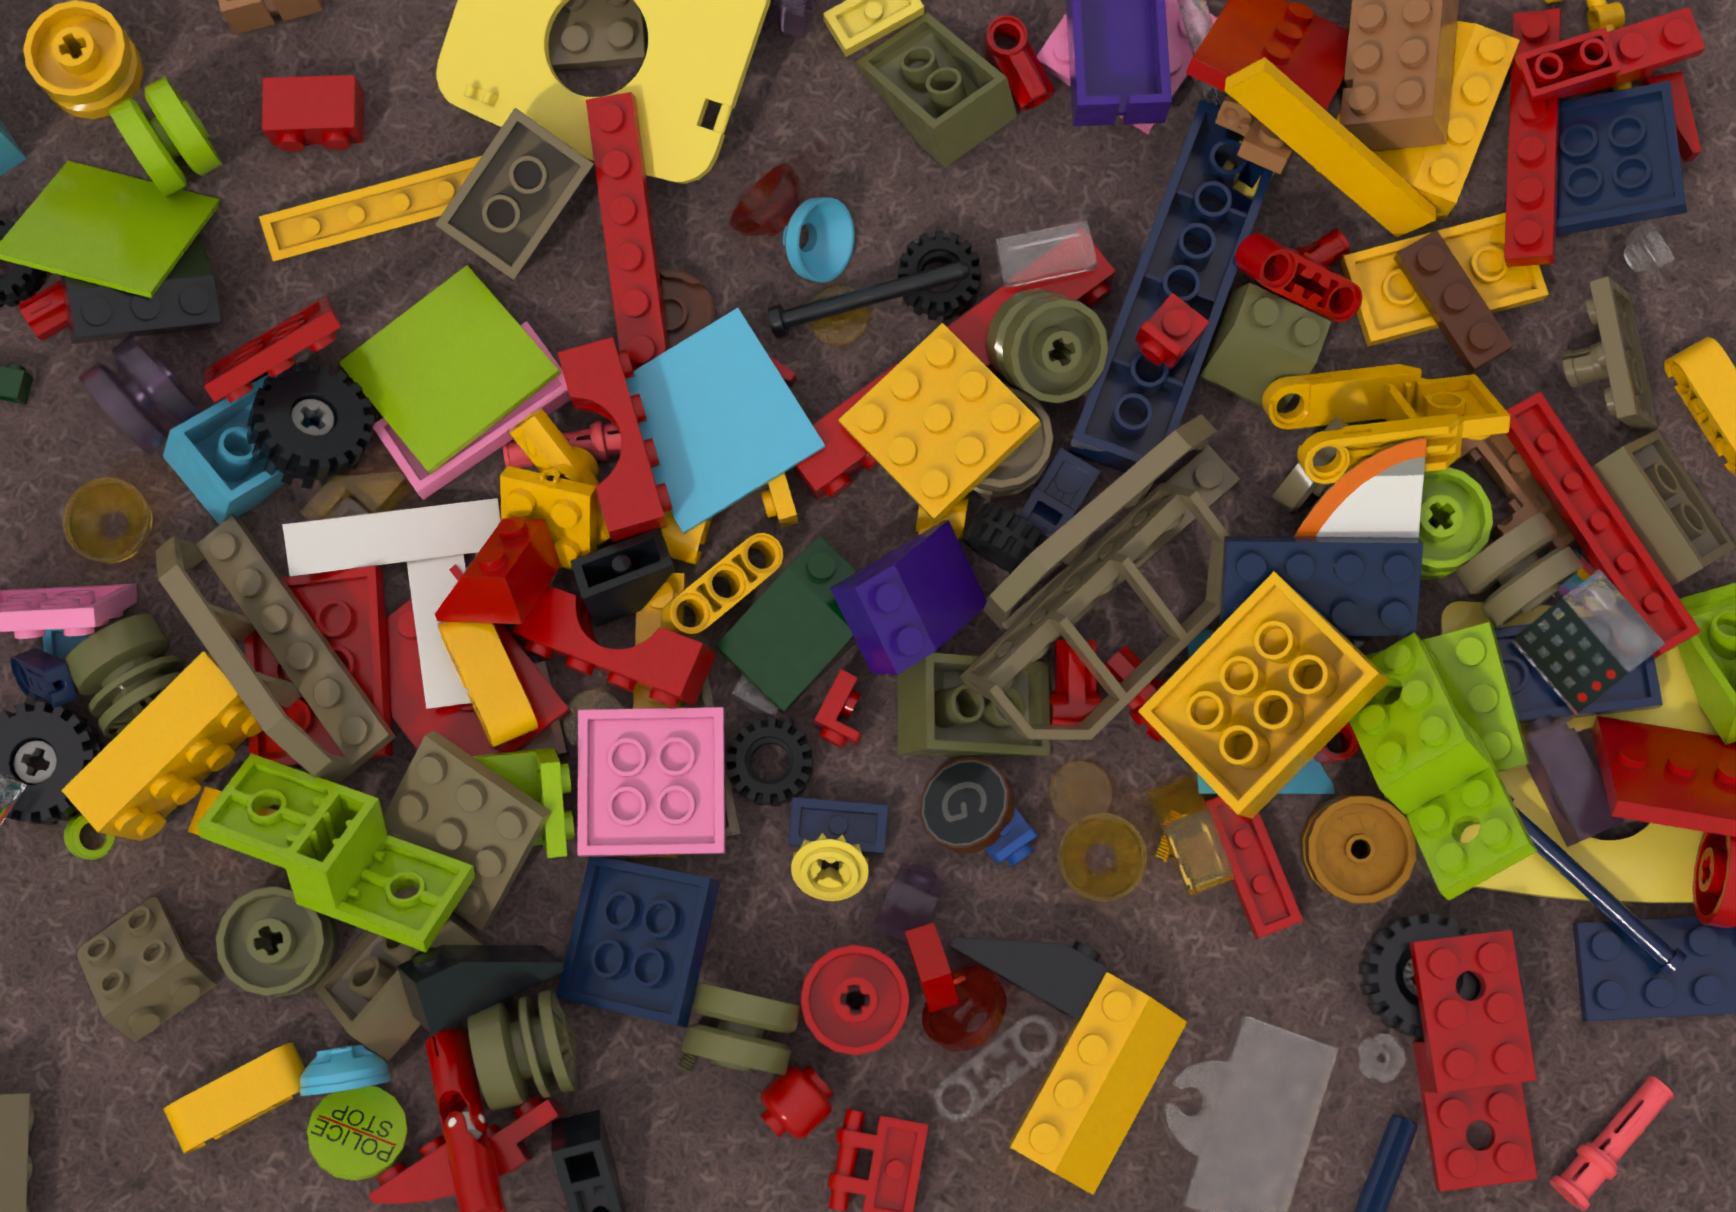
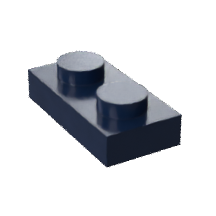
[788,797,889,854]

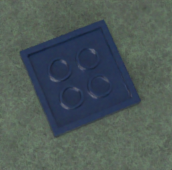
[1556,81,1687,236]
[557,857,720,1028]

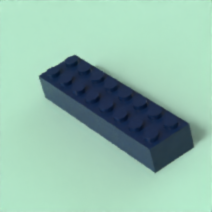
[1068,100,1273,484]

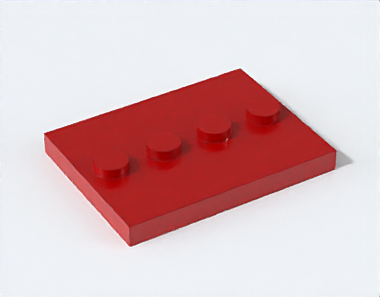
[1186,0,1349,111]
[385,564,572,756]
[243,565,393,768]
[1592,716,1736,837]

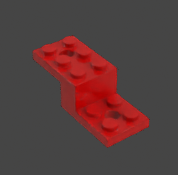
[1409,930,1537,1192]

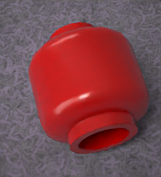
[760,1065,834,1140]

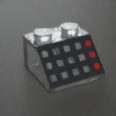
[1512,569,1665,715]

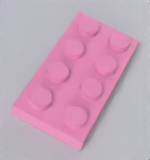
[373,321,571,500]

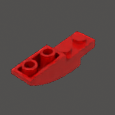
[1515,7,1706,101]
[368,1095,564,1204]

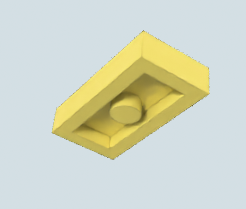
[823,0,924,57]

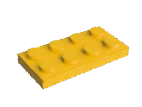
[1340,213,1549,347]

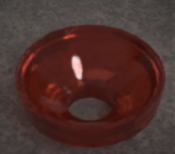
[729,163,800,237]
[922,966,1007,1052]

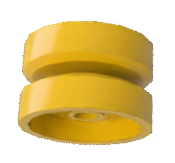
[23,0,143,119]

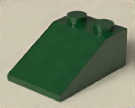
[715,536,858,713]

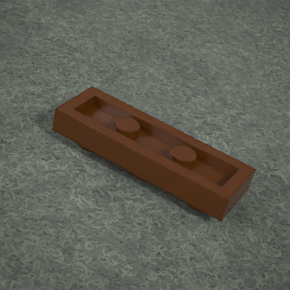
[1394,230,1514,374]

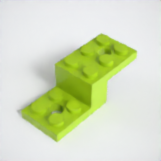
[1349,632,1537,901]
[196,753,475,952]

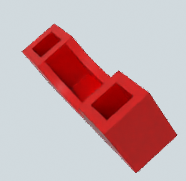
[557,337,673,542]
[512,585,716,709]

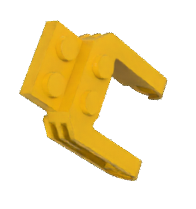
[1262,364,1510,484]

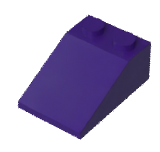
[830,520,987,675]

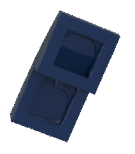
[1018,448,1101,537]

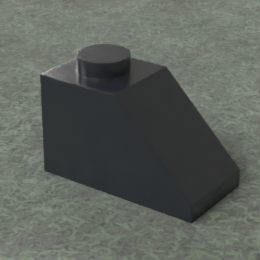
[570,527,675,627]

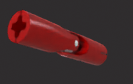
[425,1029,506,1212]

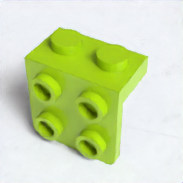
[472,747,574,858]

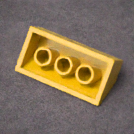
[1007,972,1187,1195]

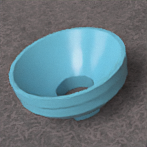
[783,197,855,283]
[299,1044,392,1096]

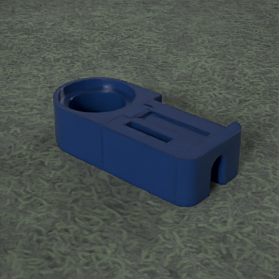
[10,648,77,708]

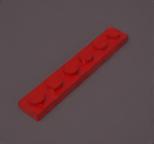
[1504,8,1562,267]
[586,92,669,371]
[1505,391,1701,659]

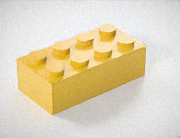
[61,651,263,841]

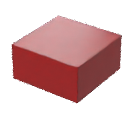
[905,922,959,1013]

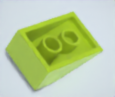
[1677,582,1736,745]

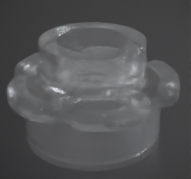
[1357,1034,1406,1083]

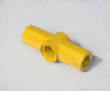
[509,408,610,545]

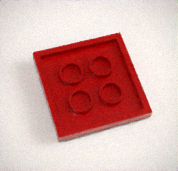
[204,296,341,403]

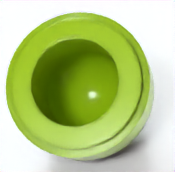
[64,813,115,860]

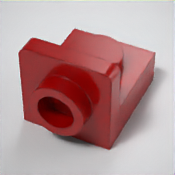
[1135,293,1210,369]
[814,669,862,749]

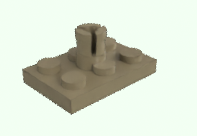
[1562,276,1658,432]

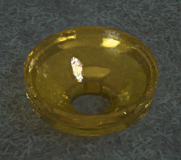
[62,477,152,563]
[1058,813,1147,902]

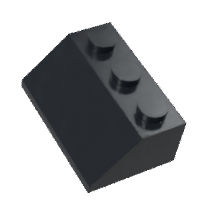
[60,235,221,344]

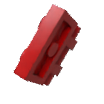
[827,1109,929,1212]

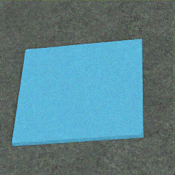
[626,308,826,534]

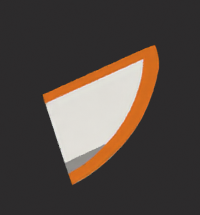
[1294,438,1427,538]

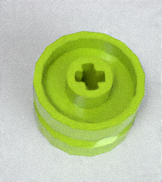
[108,75,223,198]
[1419,467,1493,580]

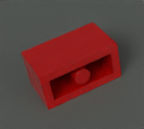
[262,75,364,152]

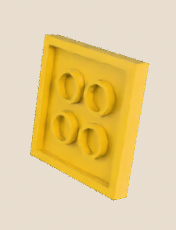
[838,323,1041,523]

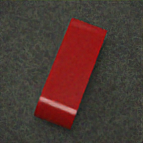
[1235,233,1362,322]

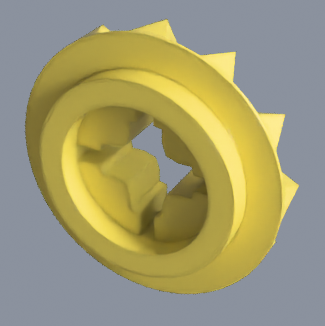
[791,832,869,901]

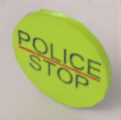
[307,1086,408,1181]

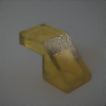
[300,471,414,521]
[1147,776,1235,896]

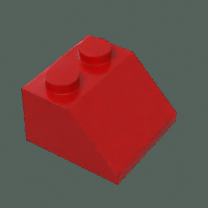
[435,517,561,624]

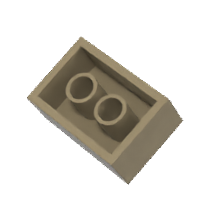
[435,108,594,280]

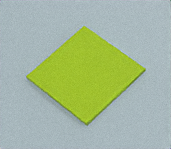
[0,161,220,298]
[338,265,561,474]

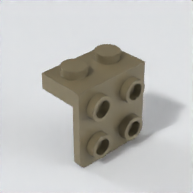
[77,897,216,1043]

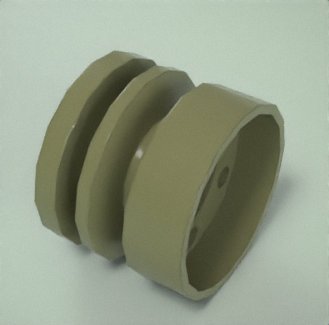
[64,613,183,738]
[468,989,578,1112]

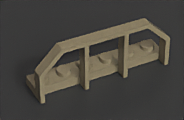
[983,414,1240,663]
[959,482,1230,740]
[155,515,396,782]

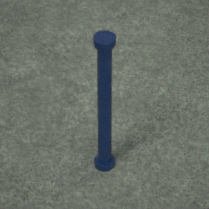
[1509,794,1687,976]

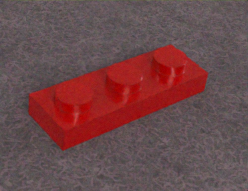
[1201,796,1303,939]

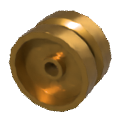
[1299,795,1417,903]

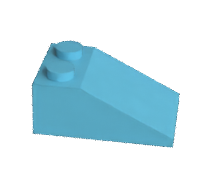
[163,374,321,525]

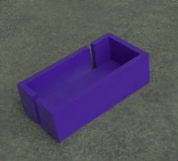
[1066,0,1172,126]

